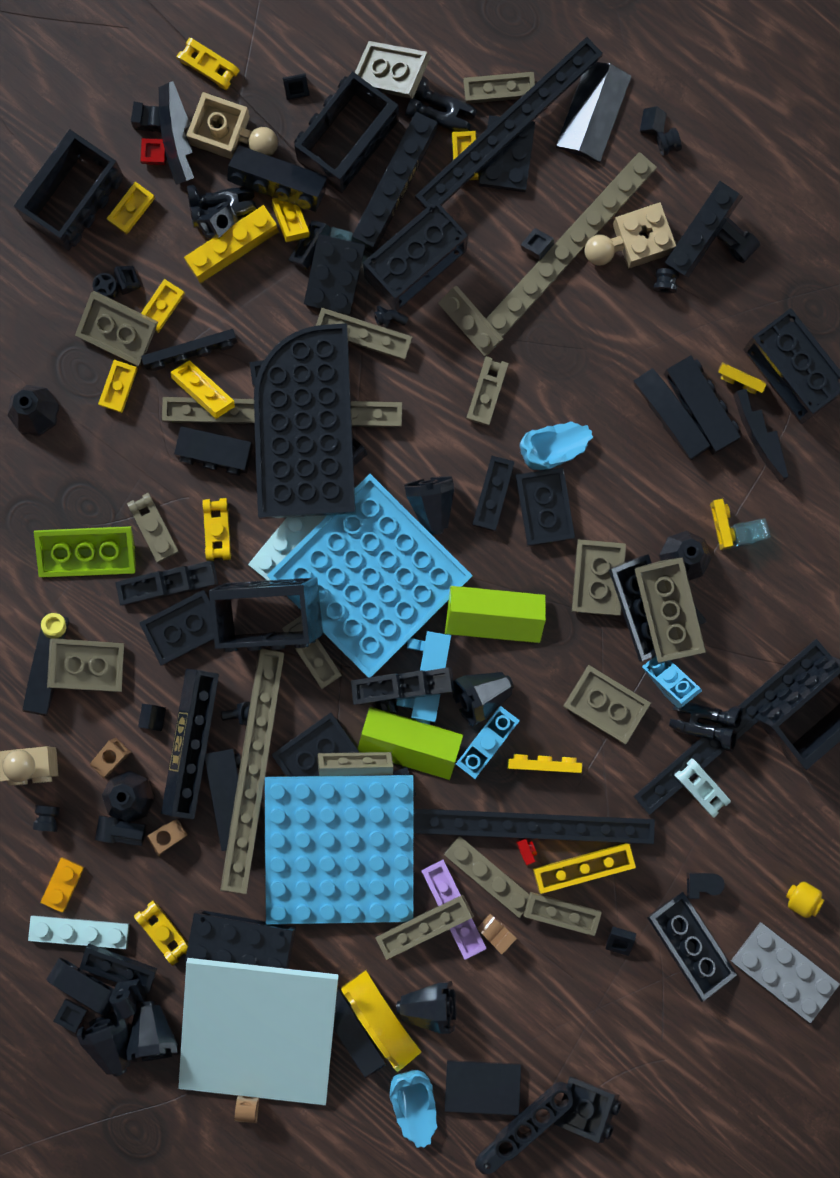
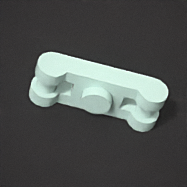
[674,758,731,818]

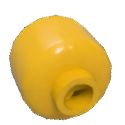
[786,882,825,918]

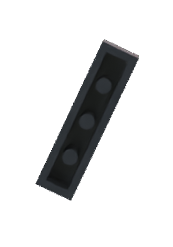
[227,145,328,212]
[665,181,743,278]
[664,355,741,455]
[205,749,256,851]

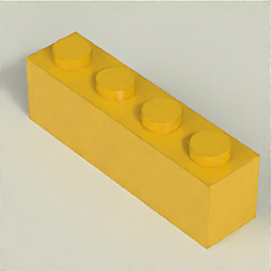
[184,205,279,284]
[533,843,636,894]

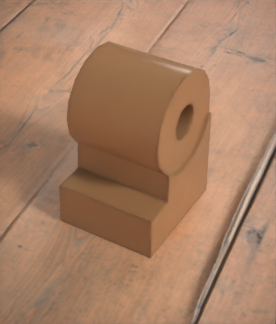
[90,738,131,779]
[147,818,188,856]
[477,914,517,954]
[234,1096,260,1123]

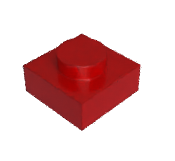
[140,138,166,165]
[516,838,537,866]

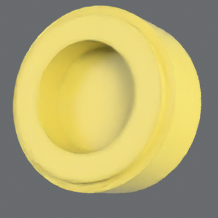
[41,613,66,639]

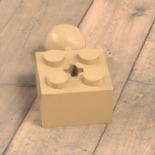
[186,92,278,159]
[585,202,676,269]
[0,746,59,786]

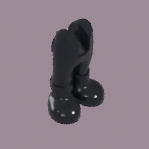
[405,76,477,132]
[187,185,257,228]
[669,702,743,752]

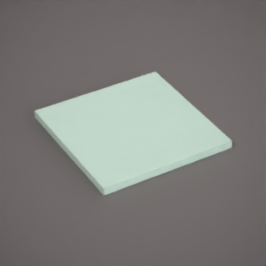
[179,958,338,1105]

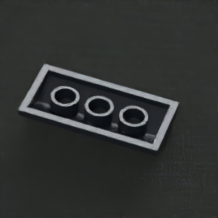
[556,62,631,163]
[609,554,656,662]
[647,892,737,1002]

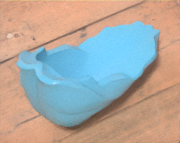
[520,421,593,470]
[390,1070,437,1148]

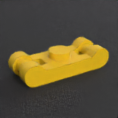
[176,38,240,90]
[203,498,231,561]
[134,900,188,966]

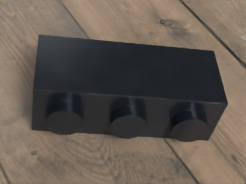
[174,426,253,476]

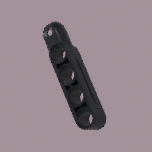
[475,1082,573,1174]

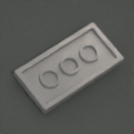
[731,922,840,1023]

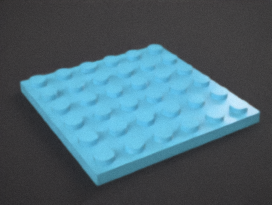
[267,474,473,678]
[265,775,413,924]

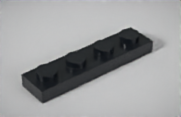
[141,329,238,371]

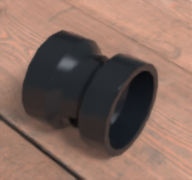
[33,805,60,832]

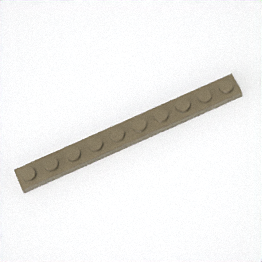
[486,152,657,338]
[162,397,402,428]
[220,649,284,895]

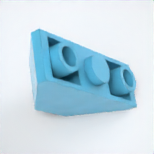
[642,656,702,708]
[456,706,520,779]

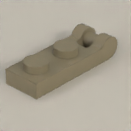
[466,356,509,426]
[127,492,179,563]

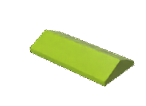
[34,526,135,577]
[445,586,546,643]
[358,707,463,780]

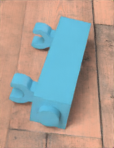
[396,631,451,725]

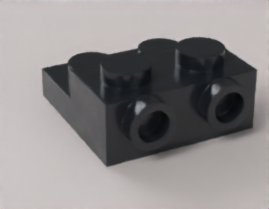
[554,1077,622,1143]

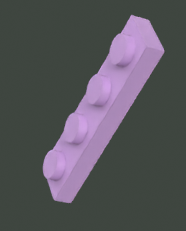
[421,860,487,959]

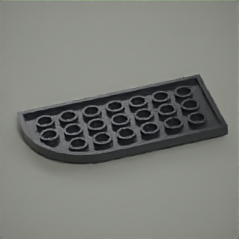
[254,323,356,519]

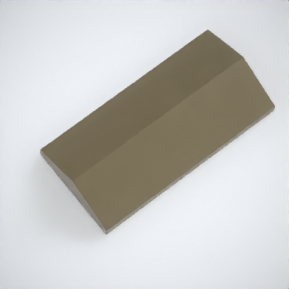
[635,557,706,663]

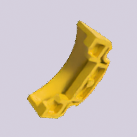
[341,970,421,1072]

